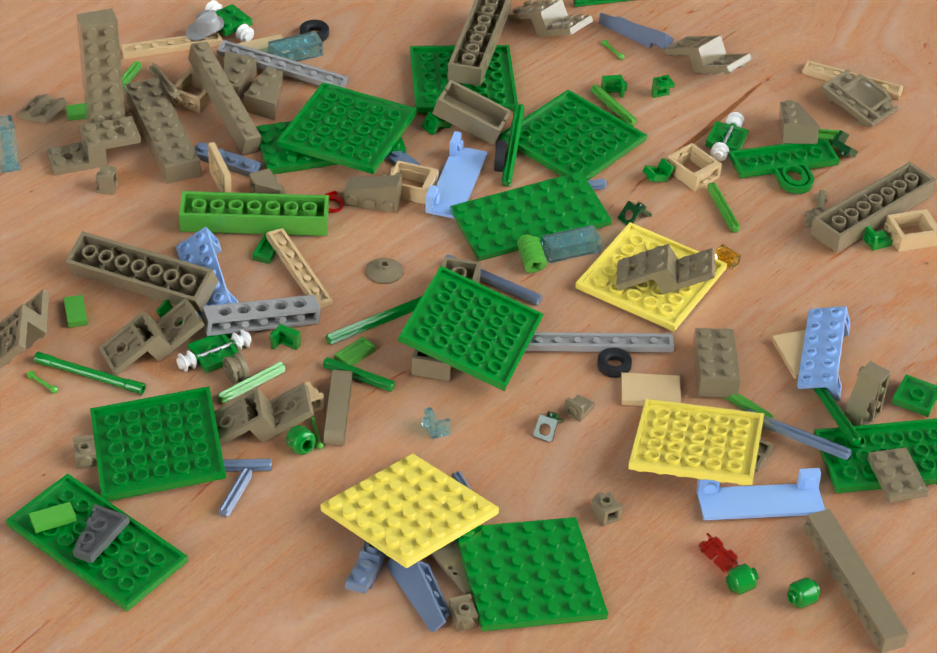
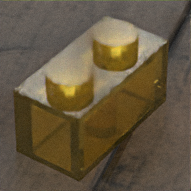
[715,244,741,269]

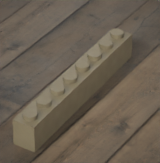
[188,41,261,155]
[804,509,908,653]

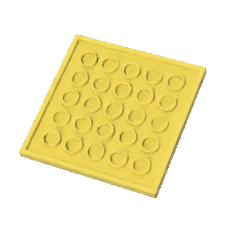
[575,222,727,332]
[628,399,764,485]
[321,453,499,568]

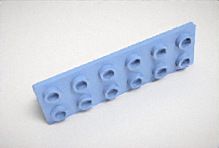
[425,131,487,219]
[176,227,238,319]
[797,306,850,401]
[696,468,825,520]

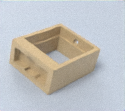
[170,68,212,113]
[666,143,722,191]
[390,160,439,204]
[884,209,937,252]

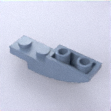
[345,541,386,594]

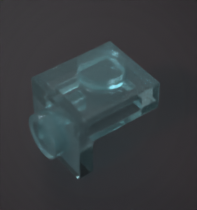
[421,407,451,439]

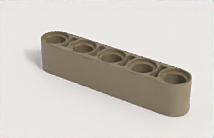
[324,370,353,446]

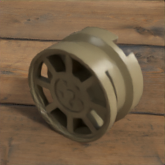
[223,352,249,384]

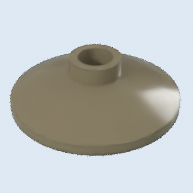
[366,258,403,284]

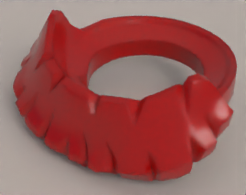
[325,191,344,213]

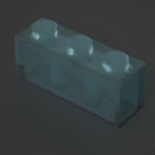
[268,31,323,62]
[0,115,20,173]
[541,225,602,263]

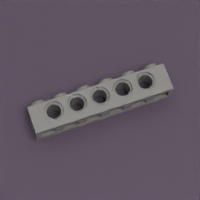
[202,295,321,336]

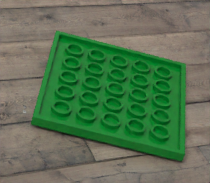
[410,45,518,113]
[277,82,417,174]
[500,89,647,180]
[397,265,544,391]
[90,386,227,501]
[456,517,608,631]

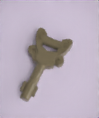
[804,190,827,228]

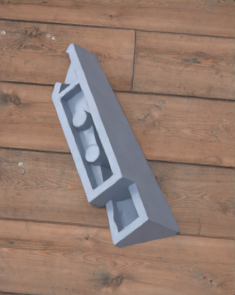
[599,13,674,49]
[386,558,451,632]

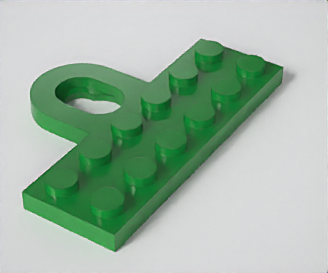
[728,138,840,194]

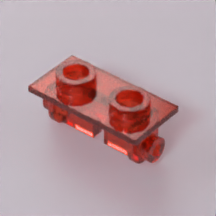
[699,533,739,573]

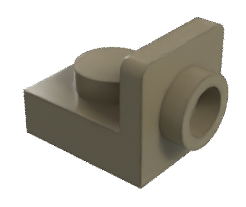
[564,394,594,422]

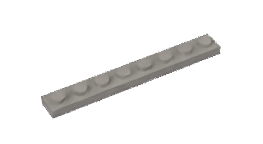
[217,40,349,88]
[526,332,674,352]

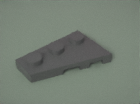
[73,504,130,563]

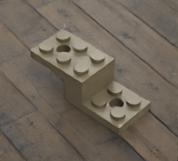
[508,0,593,37]
[664,35,752,75]
[46,116,141,176]
[616,244,715,295]
[0,289,49,369]
[98,298,205,375]
[214,382,314,445]

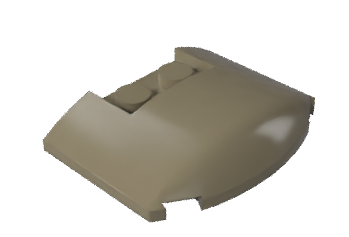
[821,70,898,127]

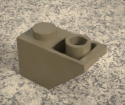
[249,168,285,194]

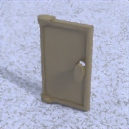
[431,539,471,595]

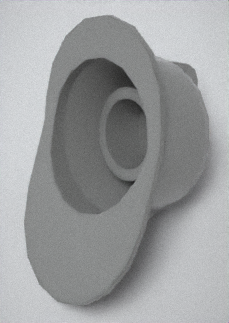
[186,10,224,41]

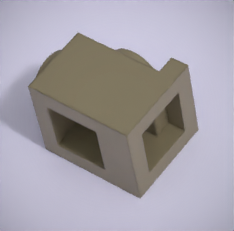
[96,165,118,195]
[73,435,97,469]
[591,492,623,527]
[449,594,478,632]

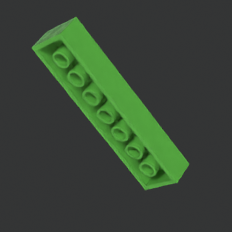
[179,191,329,236]

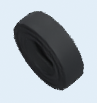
[300,20,329,43]
[494,140,507,172]
[597,347,632,378]

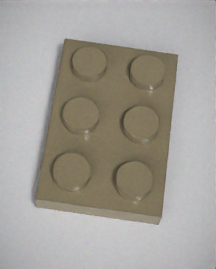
[867,447,929,503]

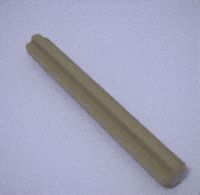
[149,63,180,99]

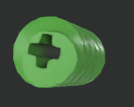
[517,235,547,273]

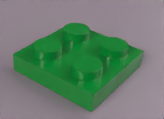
[892,374,937,417]

